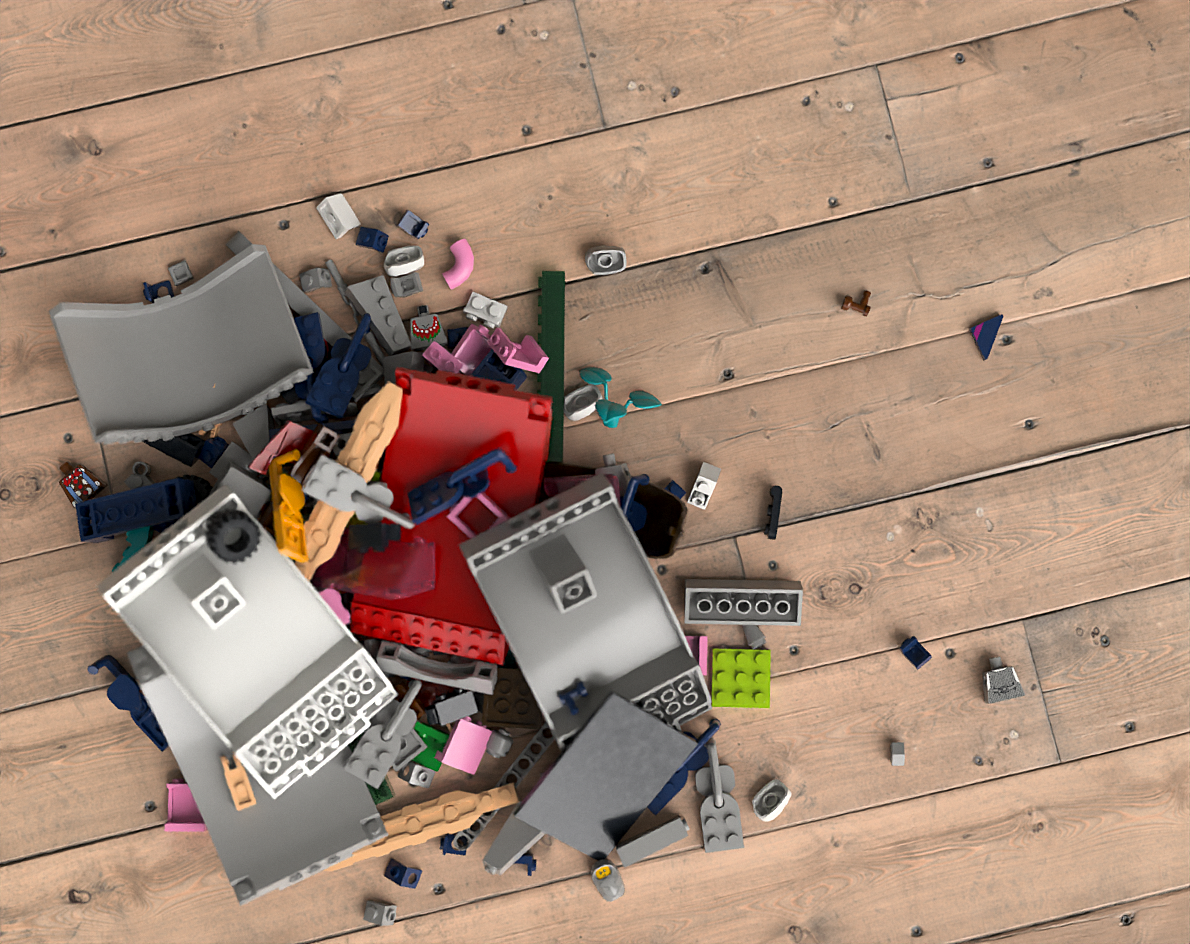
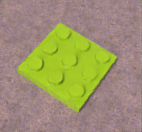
[711,648,771,708]

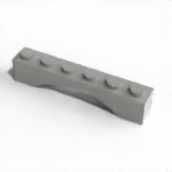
[377,641,497,695]

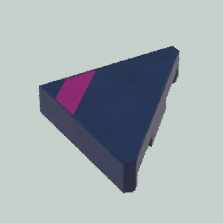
[969,314,1003,361]

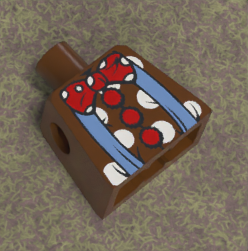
[59,461,108,508]

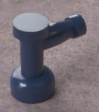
[558,681,589,715]

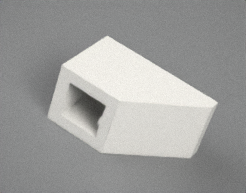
[687,462,721,510]

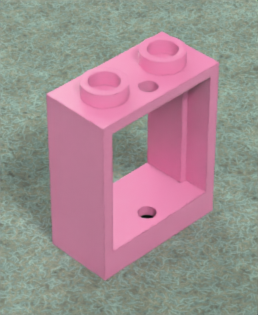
[447,492,511,539]

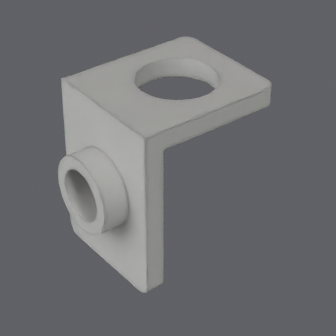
[397,761,435,788]

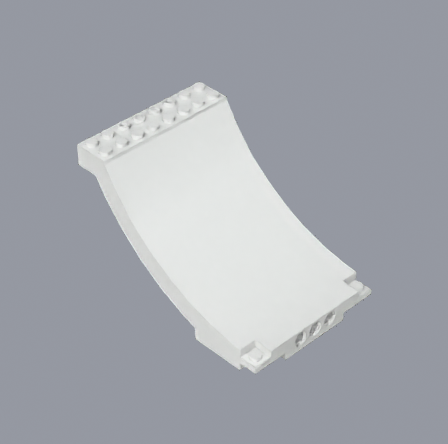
[96,484,398,799]

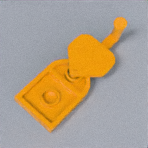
[269,449,308,563]

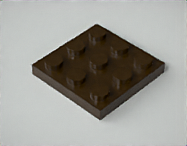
[482,667,542,730]

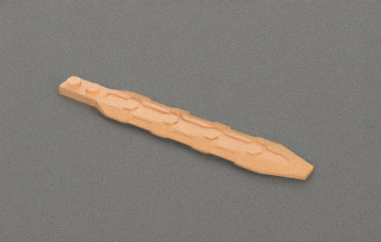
[294,382,403,582]
[322,783,519,871]

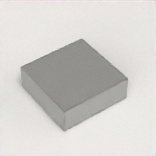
[168,261,194,286]

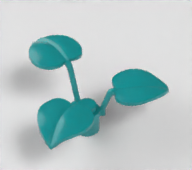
[579,367,662,428]

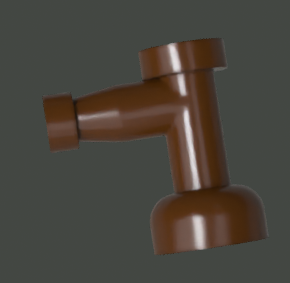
[841,290,871,317]

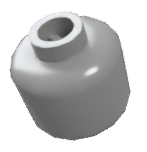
[486,728,513,759]

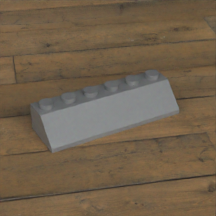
[684,579,803,626]

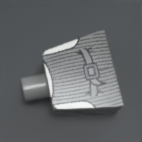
[982,656,1025,704]

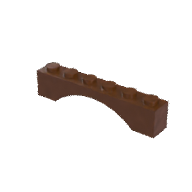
[257,423,340,536]

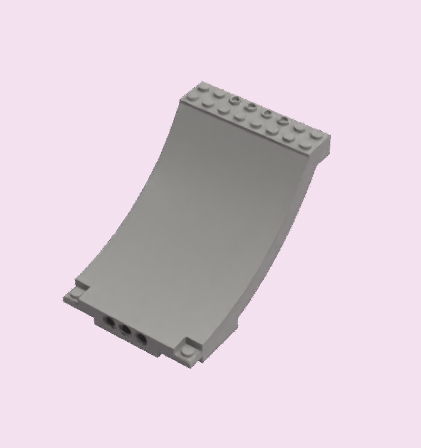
[459,473,712,752]
[127,645,388,906]

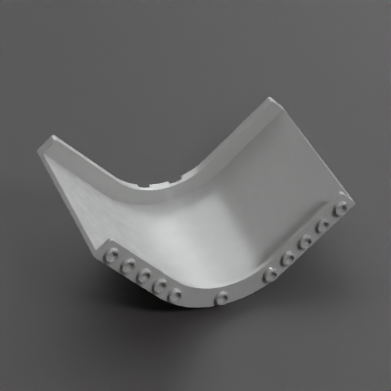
[49,244,313,444]

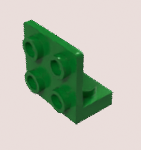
[412,720,450,772]

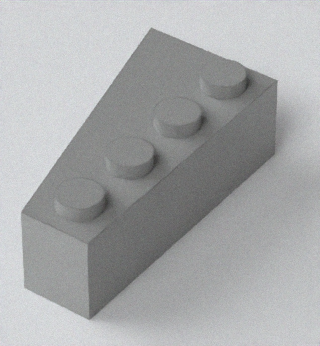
[345,275,411,356]

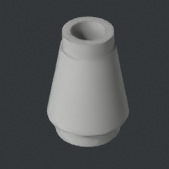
[742,625,766,650]

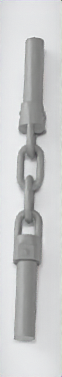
[325,259,385,368]

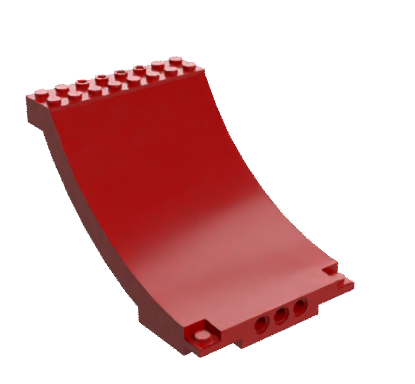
[351,367,552,665]

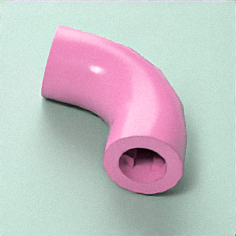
[442,239,474,290]

